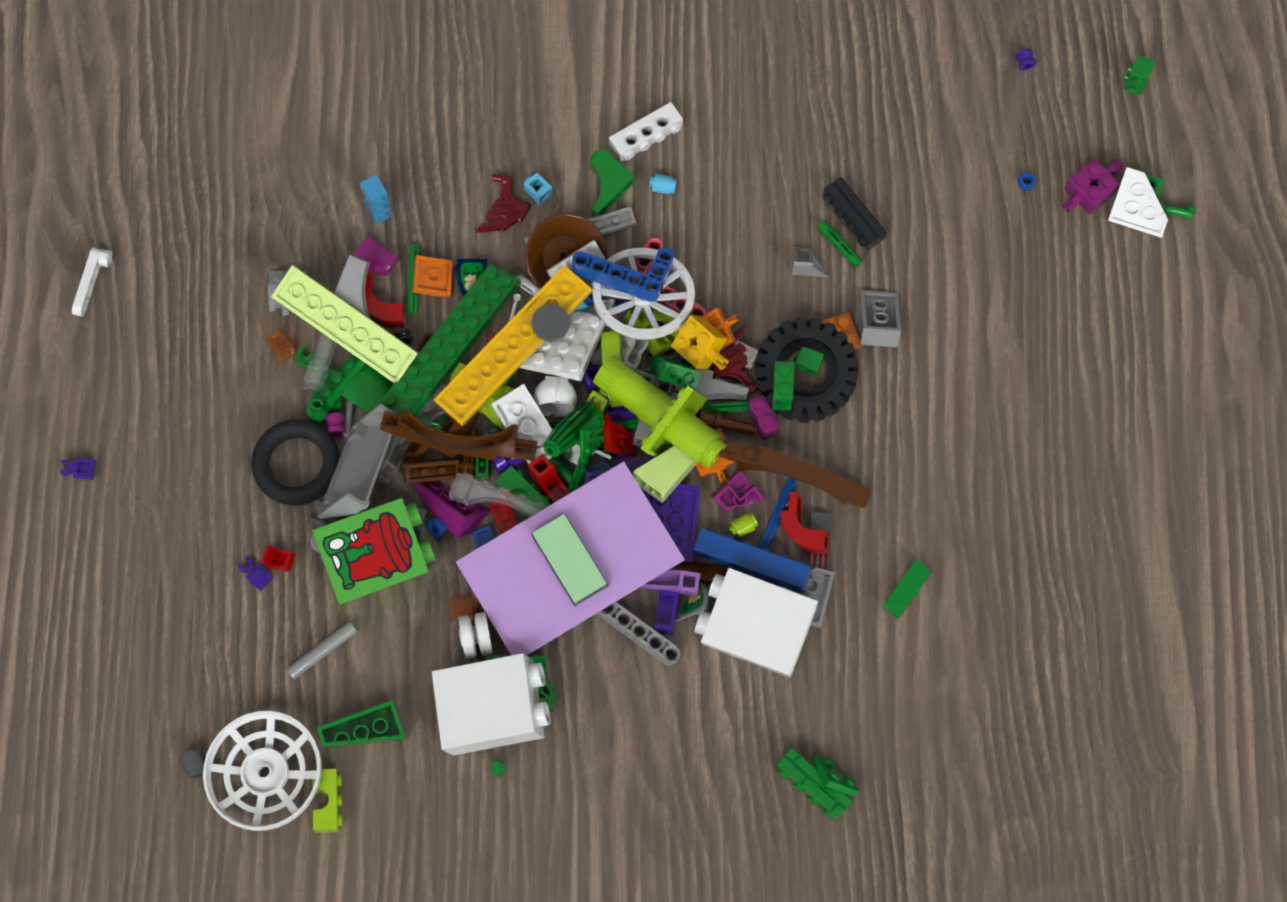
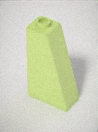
[633,446,697,503]

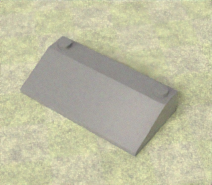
[317,404,395,519]

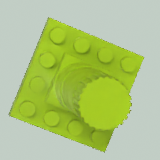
[593,356,727,468]

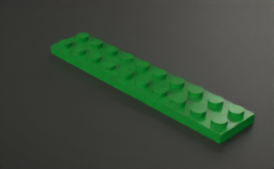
[377,264,521,417]

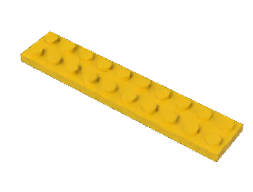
[434,265,592,426]

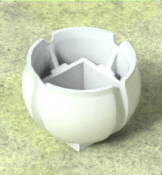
[533,376,577,417]

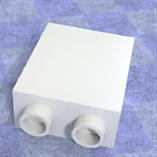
[694,568,818,678]
[432,653,551,756]

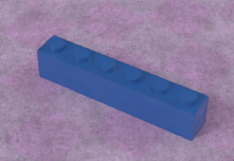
[693,528,811,593]

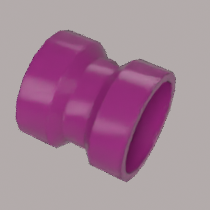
[326,413,346,437]

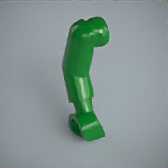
[1159,201,1196,219]

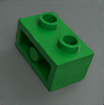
[1123,55,1155,96]

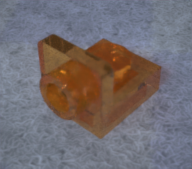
[449,596,477,620]

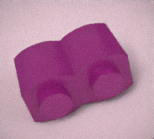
[748,395,779,440]

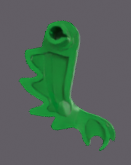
[295,346,343,423]

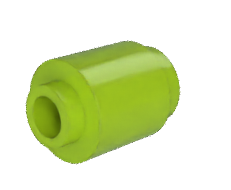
[728,512,758,539]

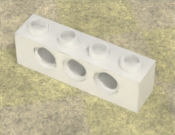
[609,102,683,162]

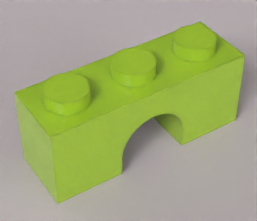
[312,769,343,833]

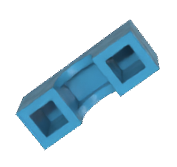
[359,175,392,223]

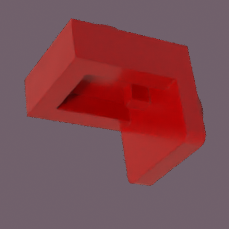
[261,545,296,572]

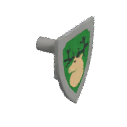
[675,583,709,622]

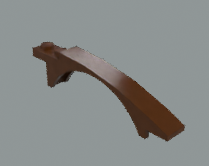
[380,410,538,461]
[719,437,871,508]

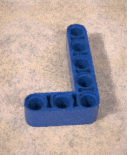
[571,247,674,302]

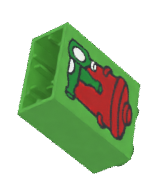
[312,498,436,605]

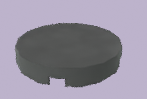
[532,304,570,343]

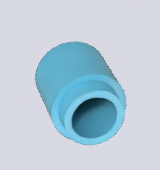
[649,173,677,195]

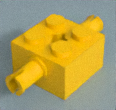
[668,315,729,370]

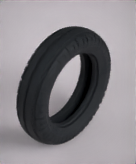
[251,419,340,506]

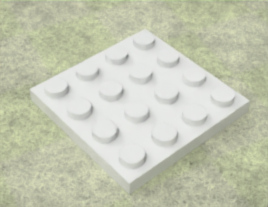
[519,310,606,381]

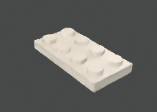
[491,384,552,464]

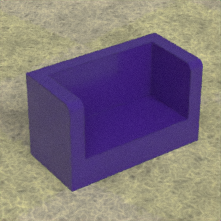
[654,590,679,636]

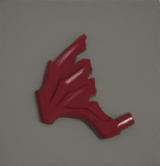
[476,174,530,233]
[712,325,758,394]

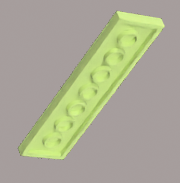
[271,265,418,383]

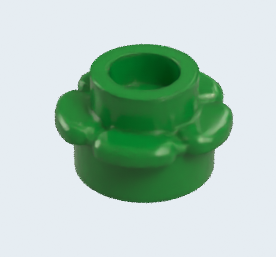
[492,758,505,777]

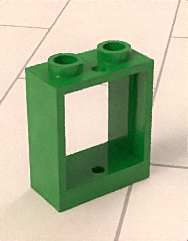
[649,354,702,390]

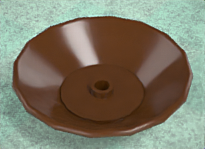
[525,212,608,289]

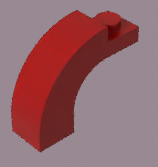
[365,270,405,328]
[527,454,571,504]
[781,492,829,554]

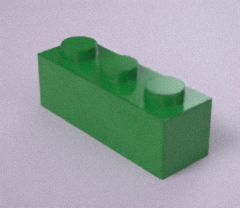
[476,457,489,479]

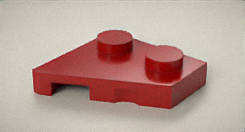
[603,414,637,457]

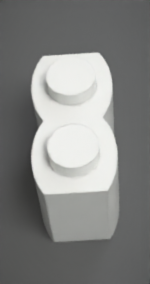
[621,335,649,369]

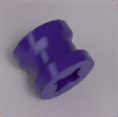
[1015,49,1037,71]

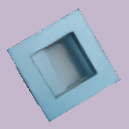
[523,173,553,206]

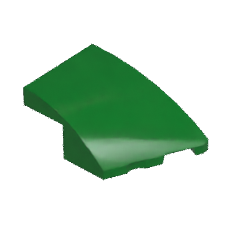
[341,364,393,414]

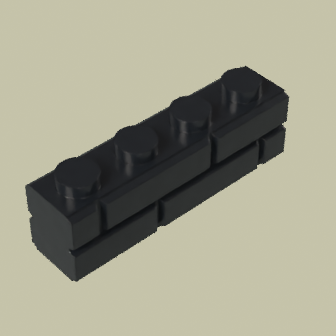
[823,177,887,250]

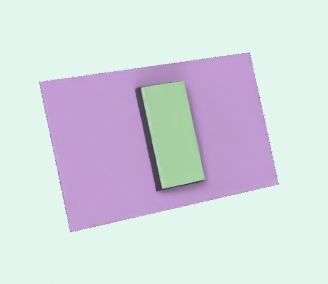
[456,461,685,655]

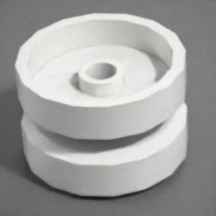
[458,612,493,659]

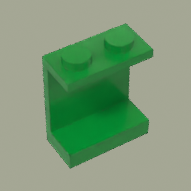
[772,361,794,411]

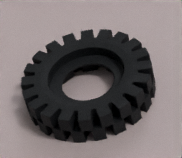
[754,317,859,423]

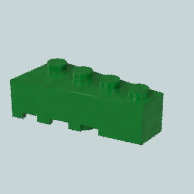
[317,700,406,748]

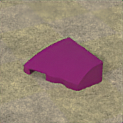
[354,236,398,276]
[710,470,765,511]

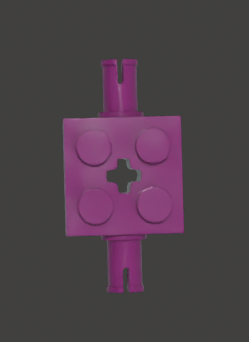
[1062,158,1123,215]

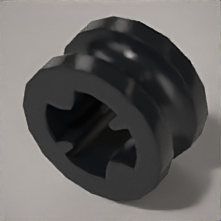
[394,329,413,344]

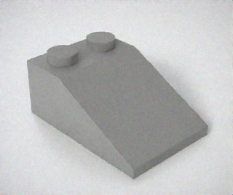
[859,290,901,347]

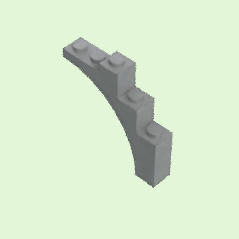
[334,255,371,358]
[633,368,749,447]

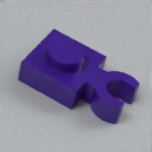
[608,406,637,420]
[60,458,96,480]
[238,557,274,591]

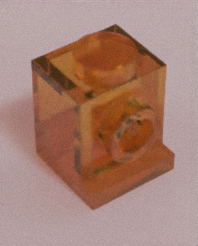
[265,328,295,362]

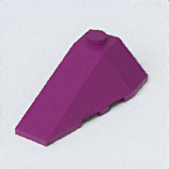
[411,481,490,538]

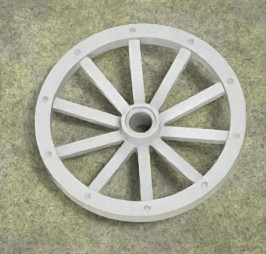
[592,248,695,339]

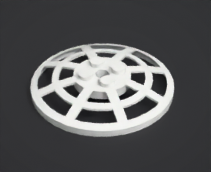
[203,711,322,831]

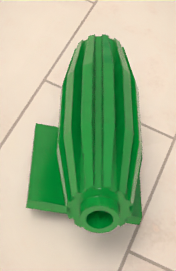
[543,402,604,462]

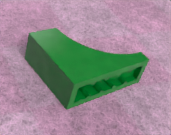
[590,148,635,217]

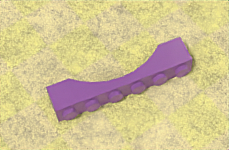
[640,570,700,596]

